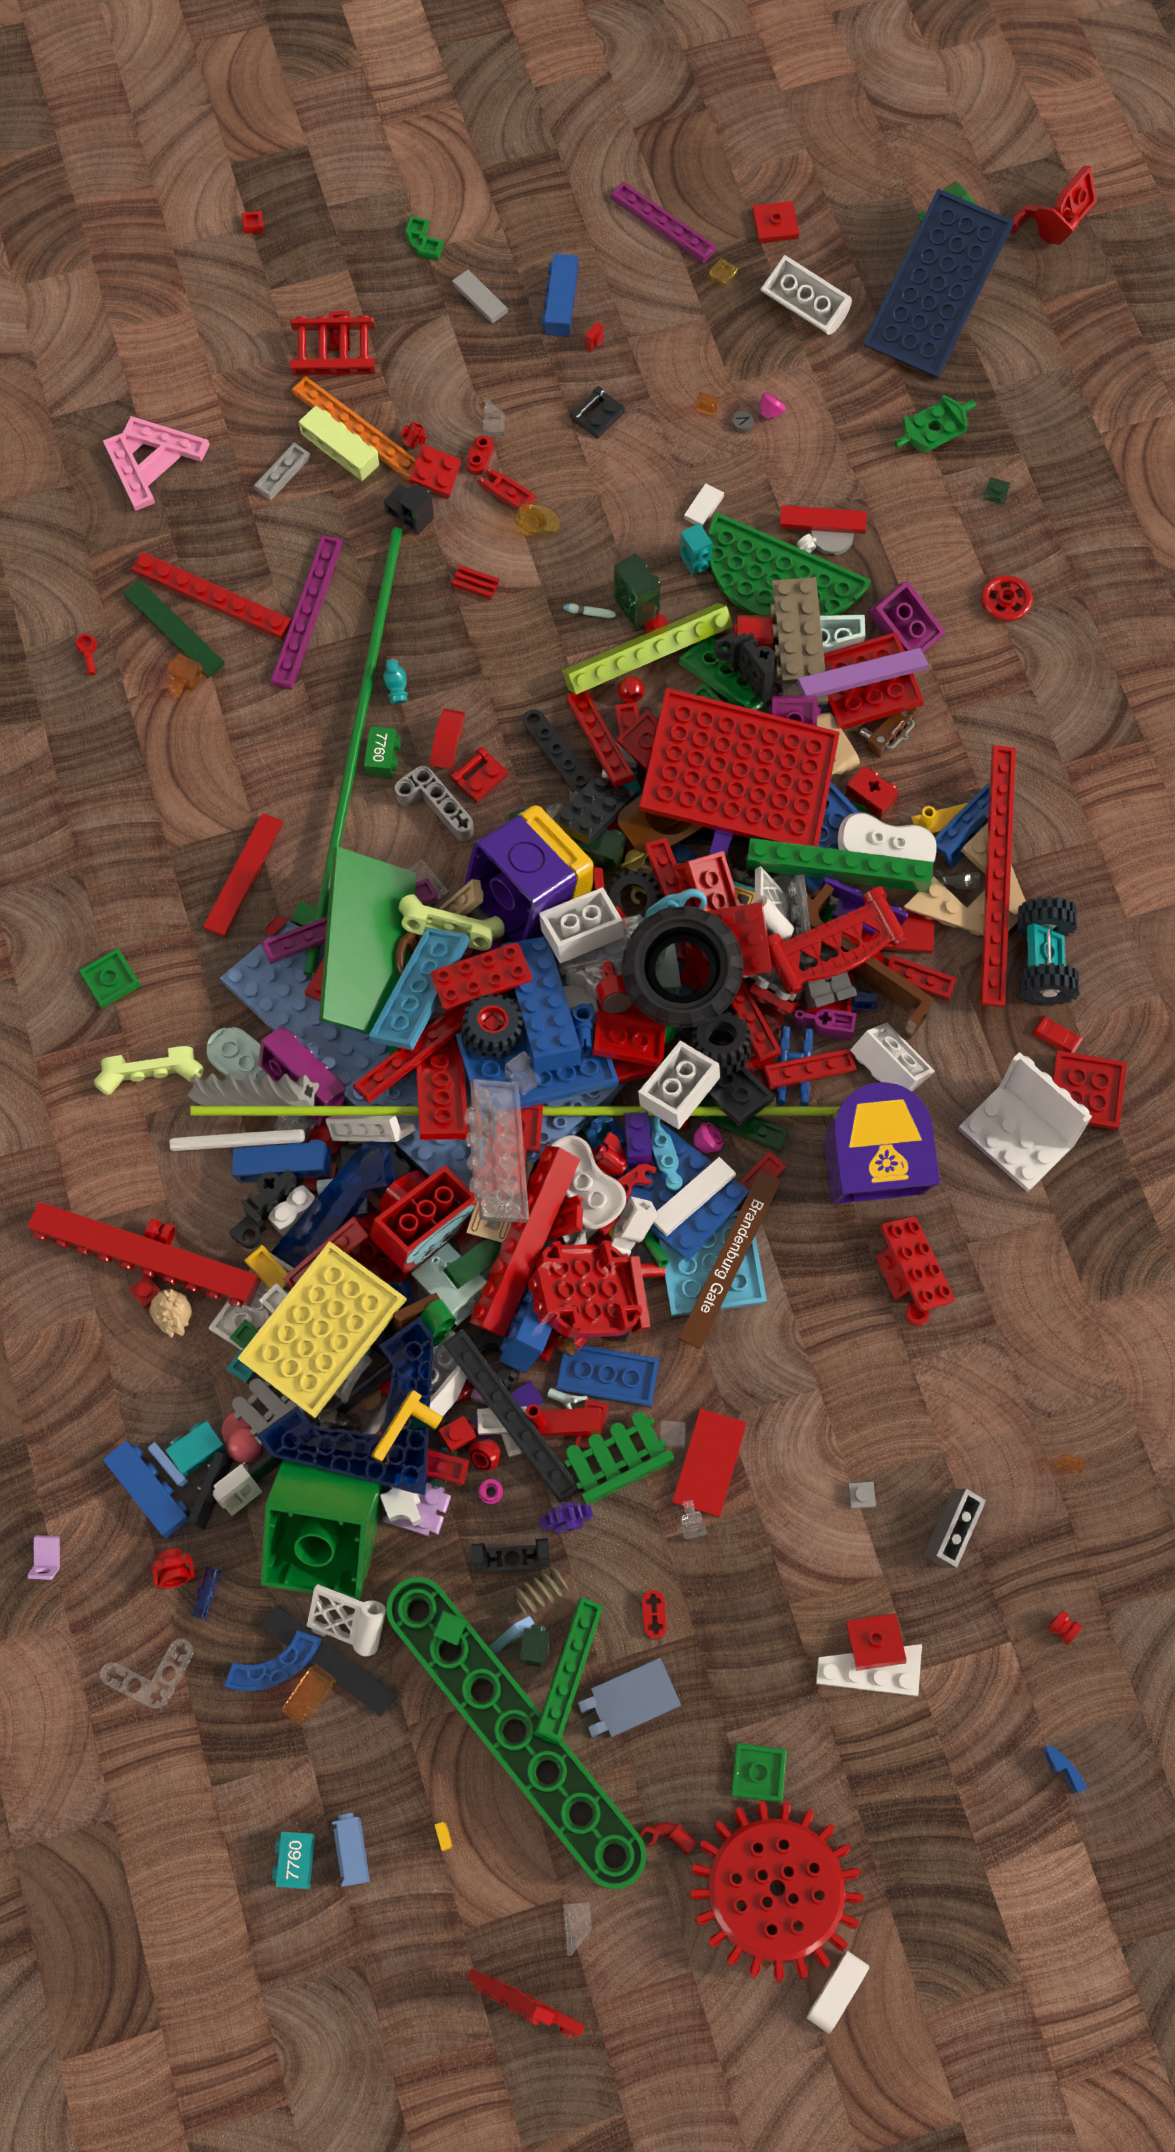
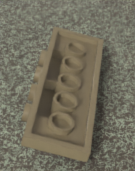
[770,577,828,705]

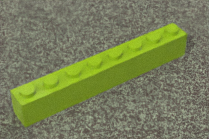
[562,603,733,694]

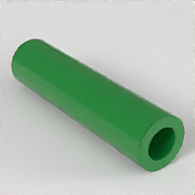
[643,1230,669,1268]

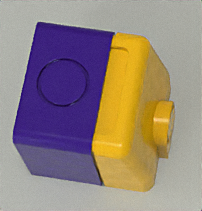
[464,805,593,942]

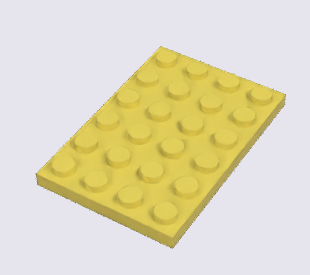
[237,1241,407,1418]

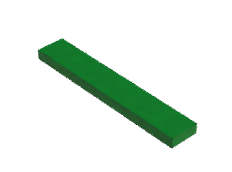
[534,1597,603,1745]

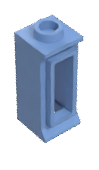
[332,1813,370,1887]

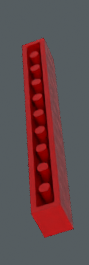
[27,1202,261,1308]

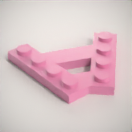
[103,416,209,511]

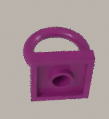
[767,696,821,726]

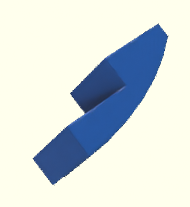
[1042,1745,1088,1794]

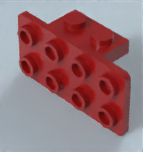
[430,943,533,1011]
[875,1217,955,1312]

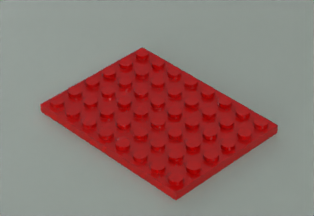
[638,688,840,847]

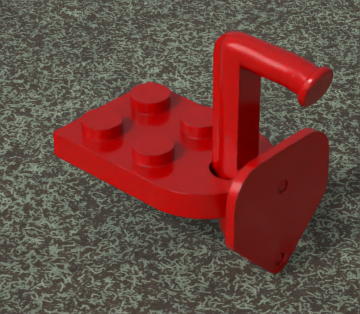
[1011,165,1097,245]

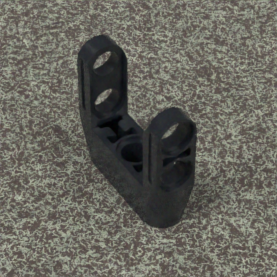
[471,1538,550,1575]

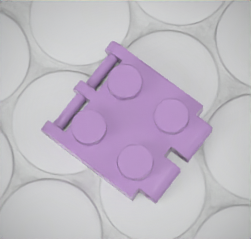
[382,1474,451,1537]

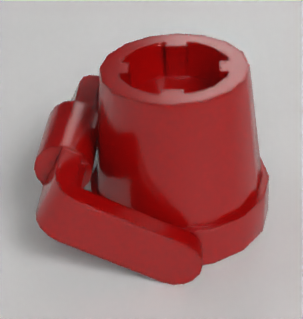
[151,1549,195,1589]

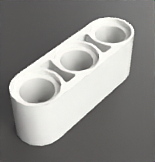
[806,1950,870,2034]

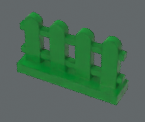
[565,1412,675,1505]

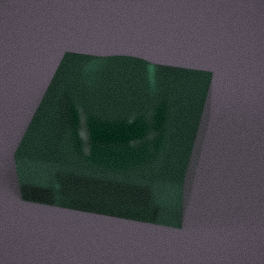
[984,477,1011,505]

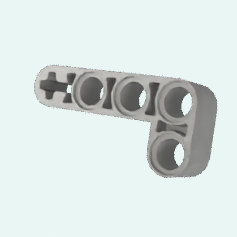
[395,766,474,842]

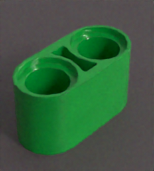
[414,1299,456,1349]

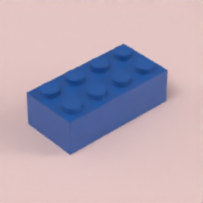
[499,1281,552,1374]

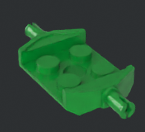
[893,395,977,453]

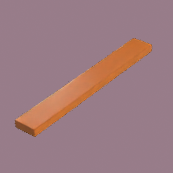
[291,376,416,481]

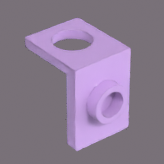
[28,1535,60,1580]

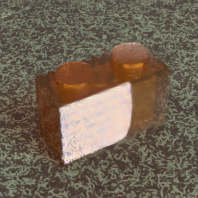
[281,1665,336,1724]

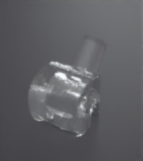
[681,1500,707,1539]

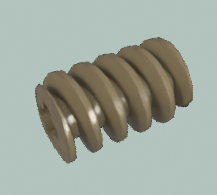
[514,1566,570,1618]

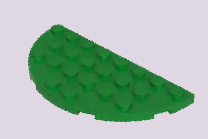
[708,512,871,624]

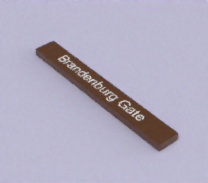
[678,1171,781,1350]

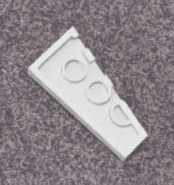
[816,1644,922,1697]

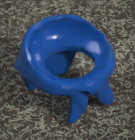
[586,1116,625,1149]

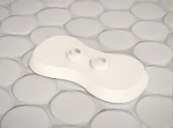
[837,813,937,863]
[550,1135,626,1229]

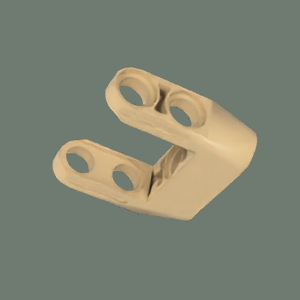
[817,712,860,782]

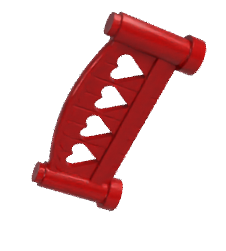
[768,887,907,995]

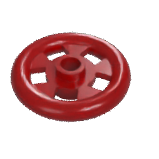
[981,575,1033,622]

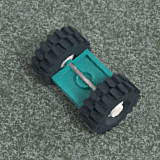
[1018,896,1080,1006]

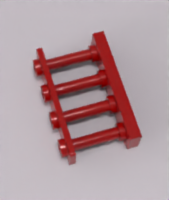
[290,315,376,375]

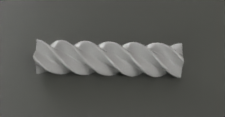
[188,1073,319,1106]

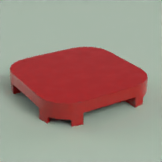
[536,1240,642,1337]

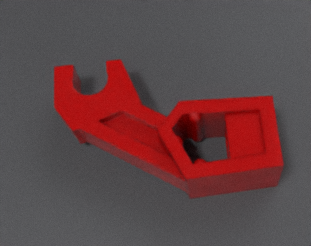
[617,1163,656,1211]

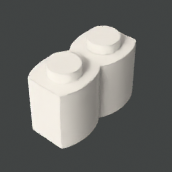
[268,1185,318,1237]

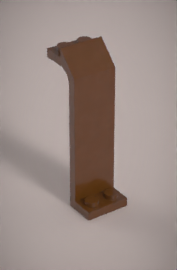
[801,883,935,1039]

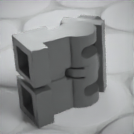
[799,946,857,1010]

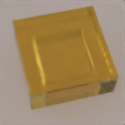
[709,258,738,287]

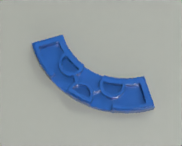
[224,1630,322,1691]

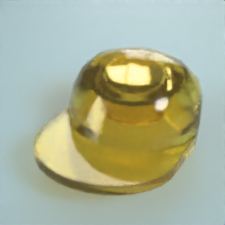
[514,504,560,537]

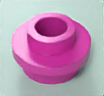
[478,1479,503,1504]

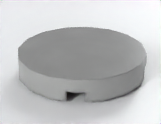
[811,530,854,555]

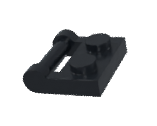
[569,386,625,439]

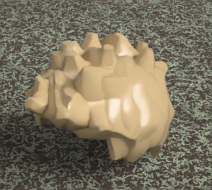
[150,1289,192,1338]

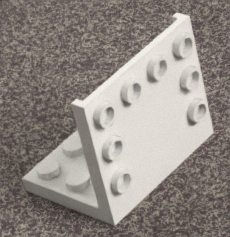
[957,1052,1092,1193]

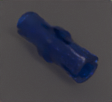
[191,1566,222,1620]

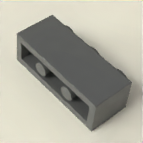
[923,1488,986,1568]

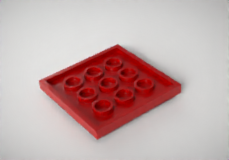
[824,632,924,730]

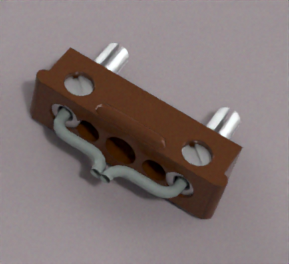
[860,708,917,758]

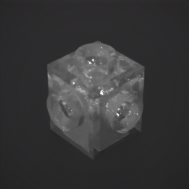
[273,1116,316,1141]

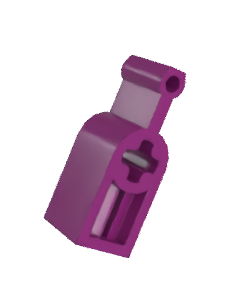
[793,1009,857,1041]

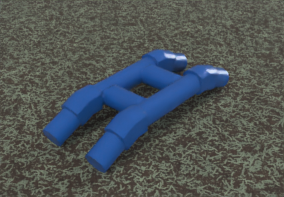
[776,1026,814,1107]

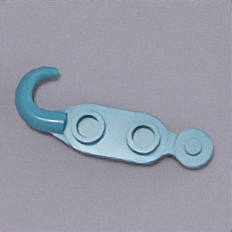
[633,889,707,930]
[651,1116,683,1191]

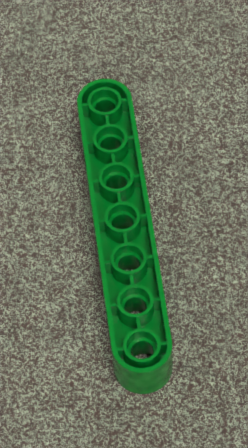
[386,1577,646,1889]

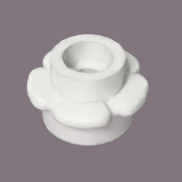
[796,534,817,553]

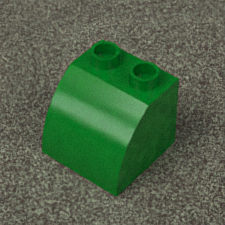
[261,1450,385,1601]

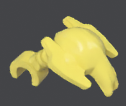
[622,849,647,905]

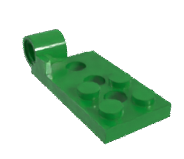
[679,636,774,712]

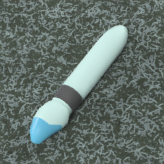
[563,603,616,618]

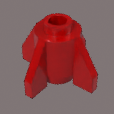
[590,1132,627,1177]

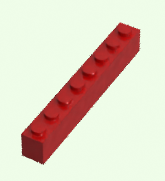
[469,1145,581,1337]

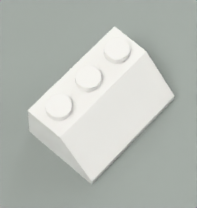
[850,1023,935,1091]

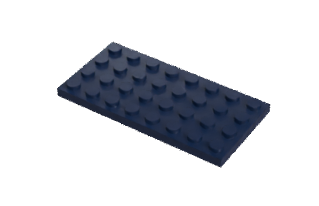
[863,189,1014,379]

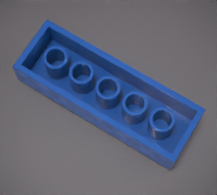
[502,936,581,1074]

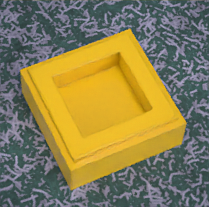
[435,1822,453,1851]

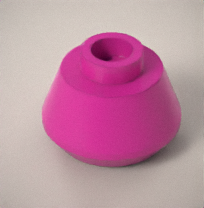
[759,392,786,420]
[693,1122,723,1153]

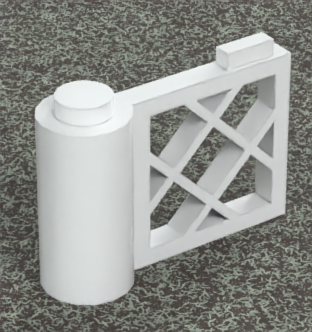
[751,866,794,942]
[307,1584,386,1656]

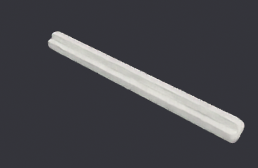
[170,1129,305,1151]

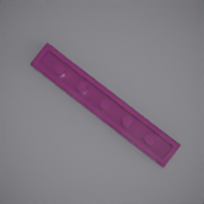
[610,182,717,264]

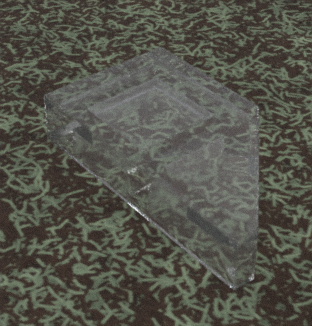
[483,398,505,436]
[563,1902,592,1956]

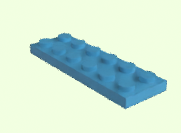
[369,927,470,1050]

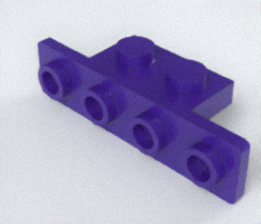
[819,877,908,936]

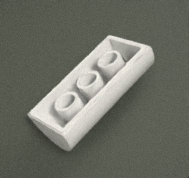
[760,255,852,335]

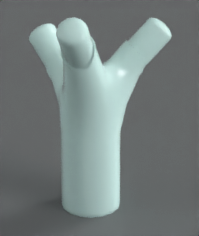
[547,1388,588,1409]

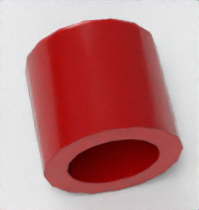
[733,615,773,649]

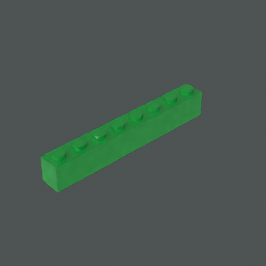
[746,838,933,893]

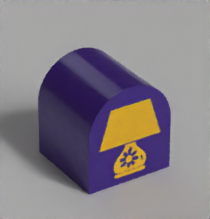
[824,1082,940,1204]

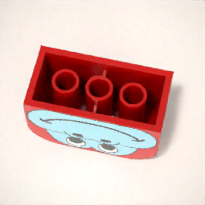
[370,1165,478,1273]

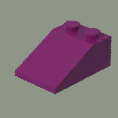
[866,581,946,652]

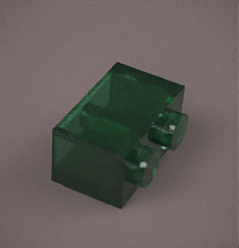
[519,1625,551,1668]

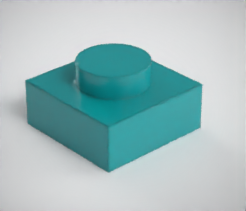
[226,1349,255,1384]

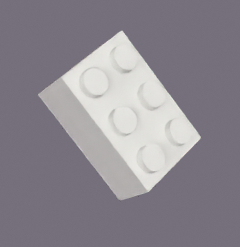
[539,887,624,963]
[638,1041,720,1129]

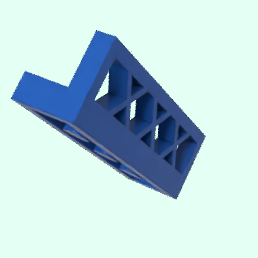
[935,783,990,869]

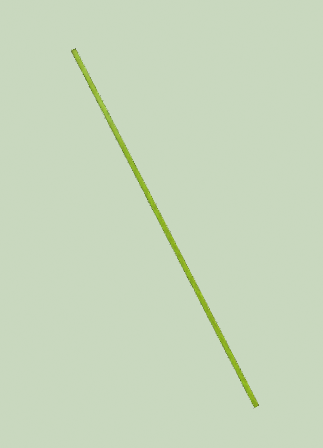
[191,1106,840,1116]

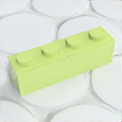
[299,406,379,481]

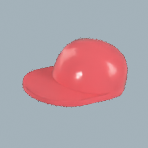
[222,1412,264,1464]

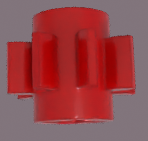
[400,421,427,448]

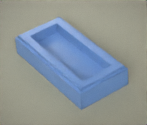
[148,1442,189,1488]

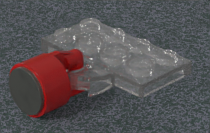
[555,914,642,1013]

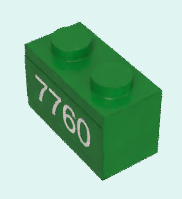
[364,727,401,779]

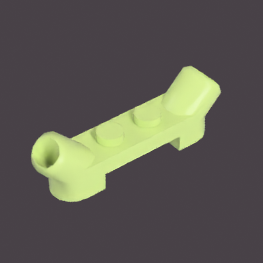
[399,894,504,951]
[94,1046,203,1095]

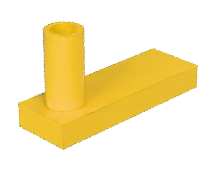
[910,802,969,836]
[371,1390,443,1462]

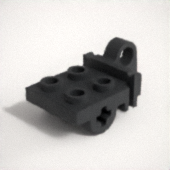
[714,633,775,703]
[229,1169,299,1249]

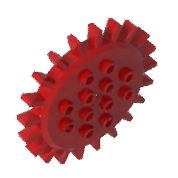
[689,1801,864,1983]

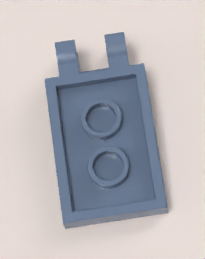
[578,1658,681,1738]

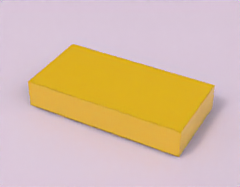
[244,1245,288,1290]

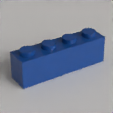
[541,254,578,337]
[232,1140,331,1183]
[103,1441,189,1539]

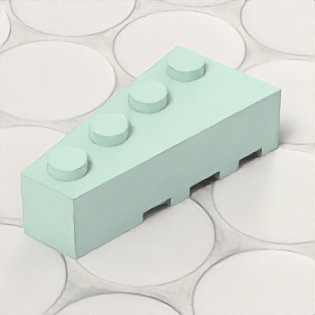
[775,615,865,666]

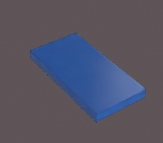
[556,1342,660,1407]

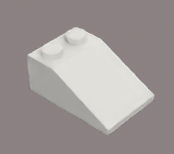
[398,1330,467,1416]

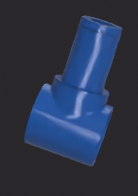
[572,1003,594,1052]

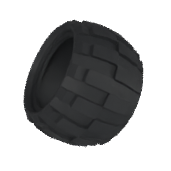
[621,906,743,1028]

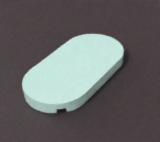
[207,1027,266,1081]

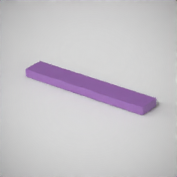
[797,648,929,697]

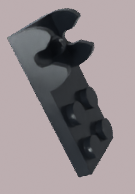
[706,1041,775,1126]

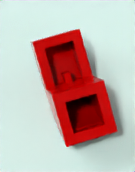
[430,708,465,770]

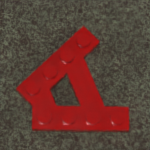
[467,1968,585,2038]

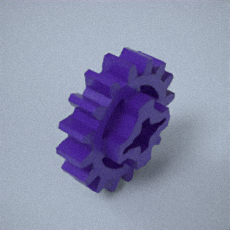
[539,1502,593,1534]

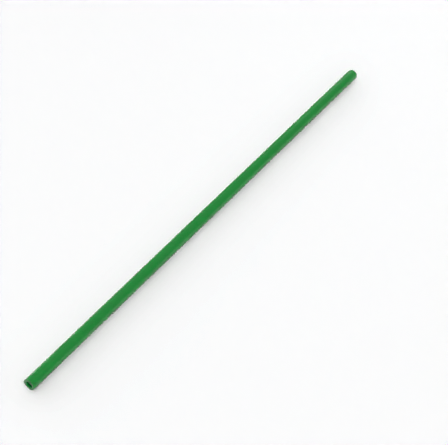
[304,527,402,977]

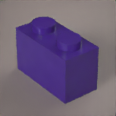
[624,1112,652,1168]

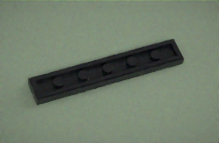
[261,1605,397,1717]

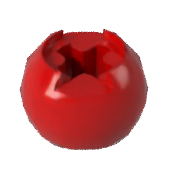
[617,676,645,703]

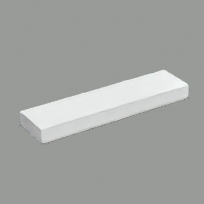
[653,1157,736,1237]

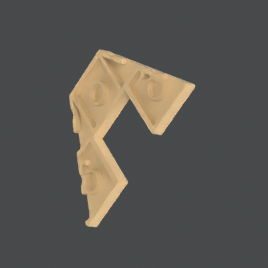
[902,823,1026,936]

